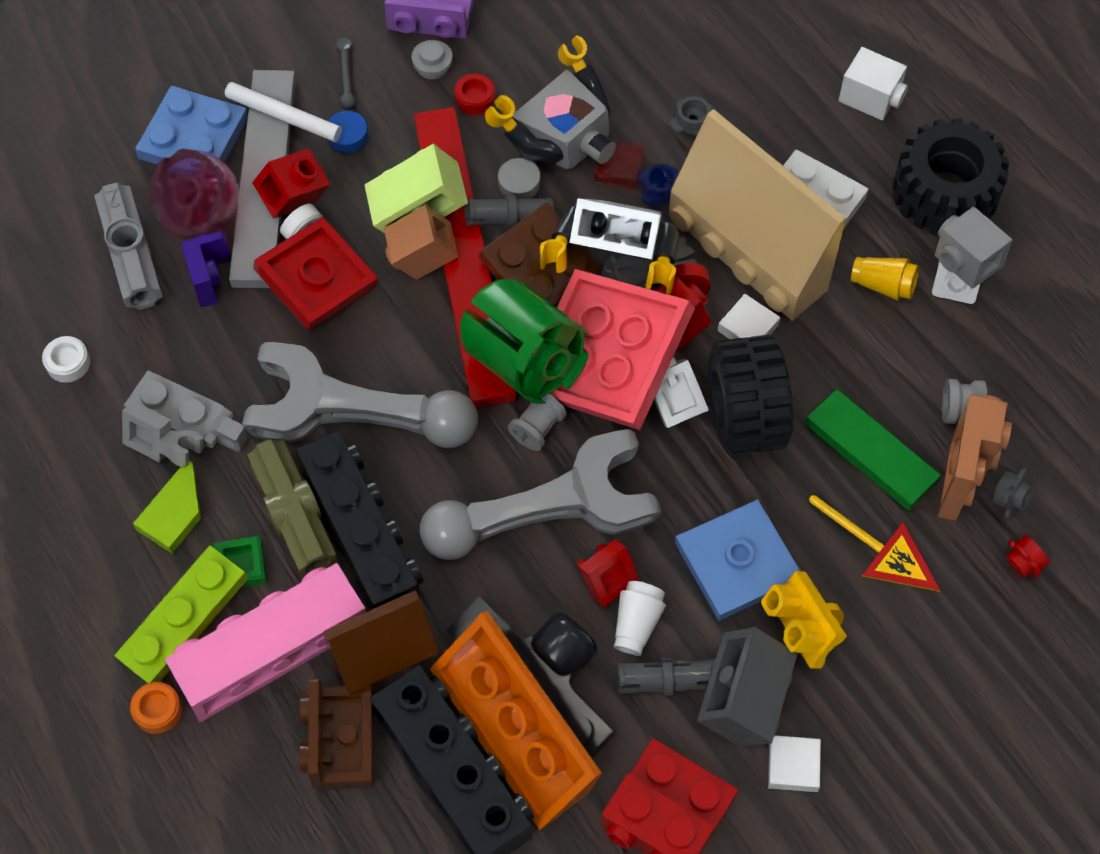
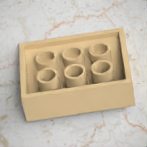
[668,109,846,321]

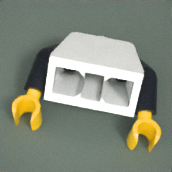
[540,198,679,295]

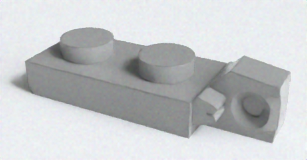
[124,370,249,453]

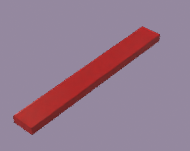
[414,107,516,408]

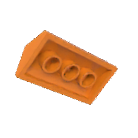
[430,611,602,830]

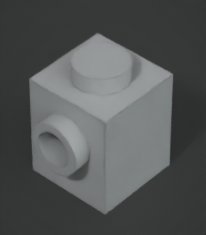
[934,207,1013,289]

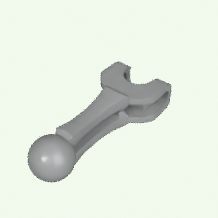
[242,342,478,448]
[419,429,662,560]

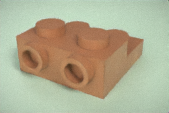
[938,394,1012,521]

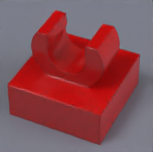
[577,539,640,608]

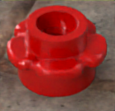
[1006,534,1050,578]

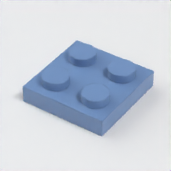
[135,86,248,182]

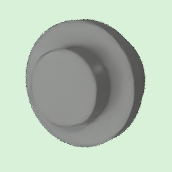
[412,40,453,79]

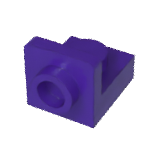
[180,231,231,308]

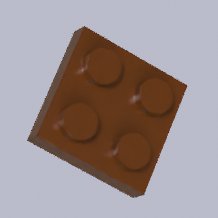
[478,202,601,306]

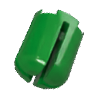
[459,279,589,404]

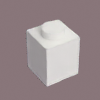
[838,47,908,121]

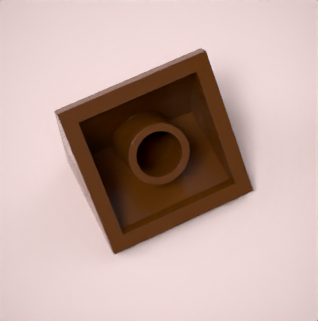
[324,590,439,694]

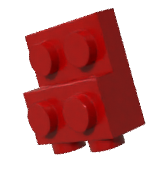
[600,738,738,854]

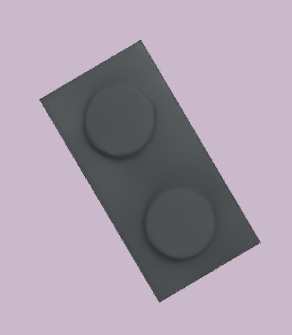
[697,627,798,747]

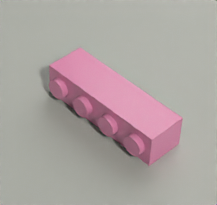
[165,563,366,722]

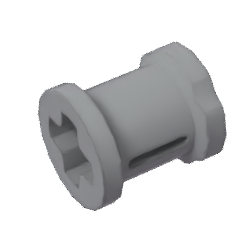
[508,394,567,451]

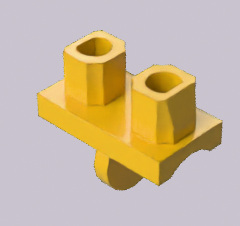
[761,571,847,669]

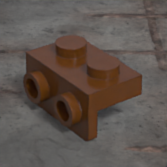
[299,679,373,789]

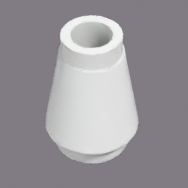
[613,581,666,656]

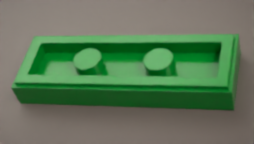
[805,389,941,511]

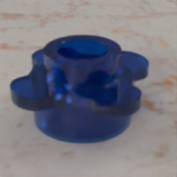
[638,163,679,206]

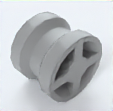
[942,379,987,424]

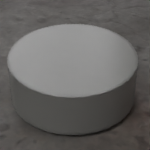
[498,158,540,199]

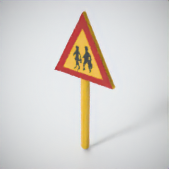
[809,495,941,592]

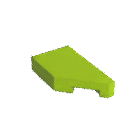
[133,461,201,554]

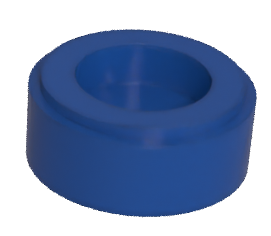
[327,111,368,153]

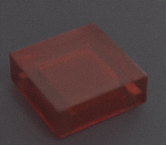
[594,140,645,189]

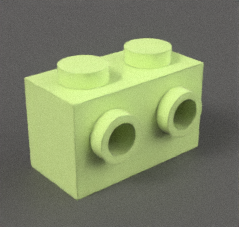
[364,144,468,234]

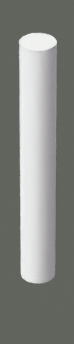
[225,82,342,142]

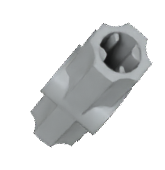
[94,182,163,310]

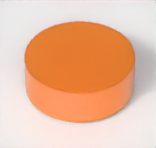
[130,682,182,734]

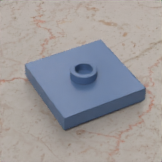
[675,499,800,621]

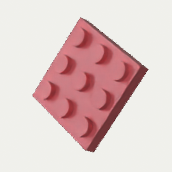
[550,269,695,430]

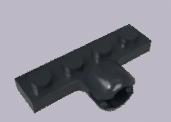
[446,596,617,758]

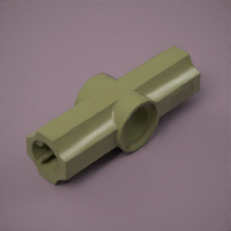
[247,439,338,577]

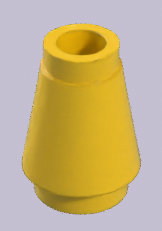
[851,256,919,301]

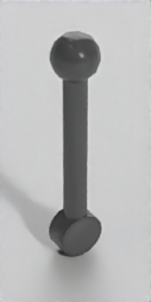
[336,38,356,109]

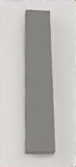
[229,70,296,288]

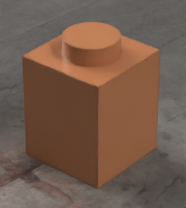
[384,205,459,280]

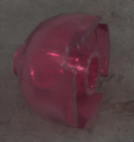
[149,148,239,236]

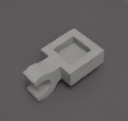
[122,401,203,467]

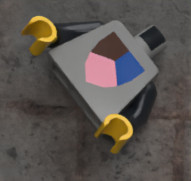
[485,36,616,169]

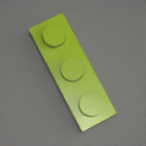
[114,545,248,684]

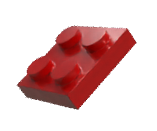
[253,217,378,331]

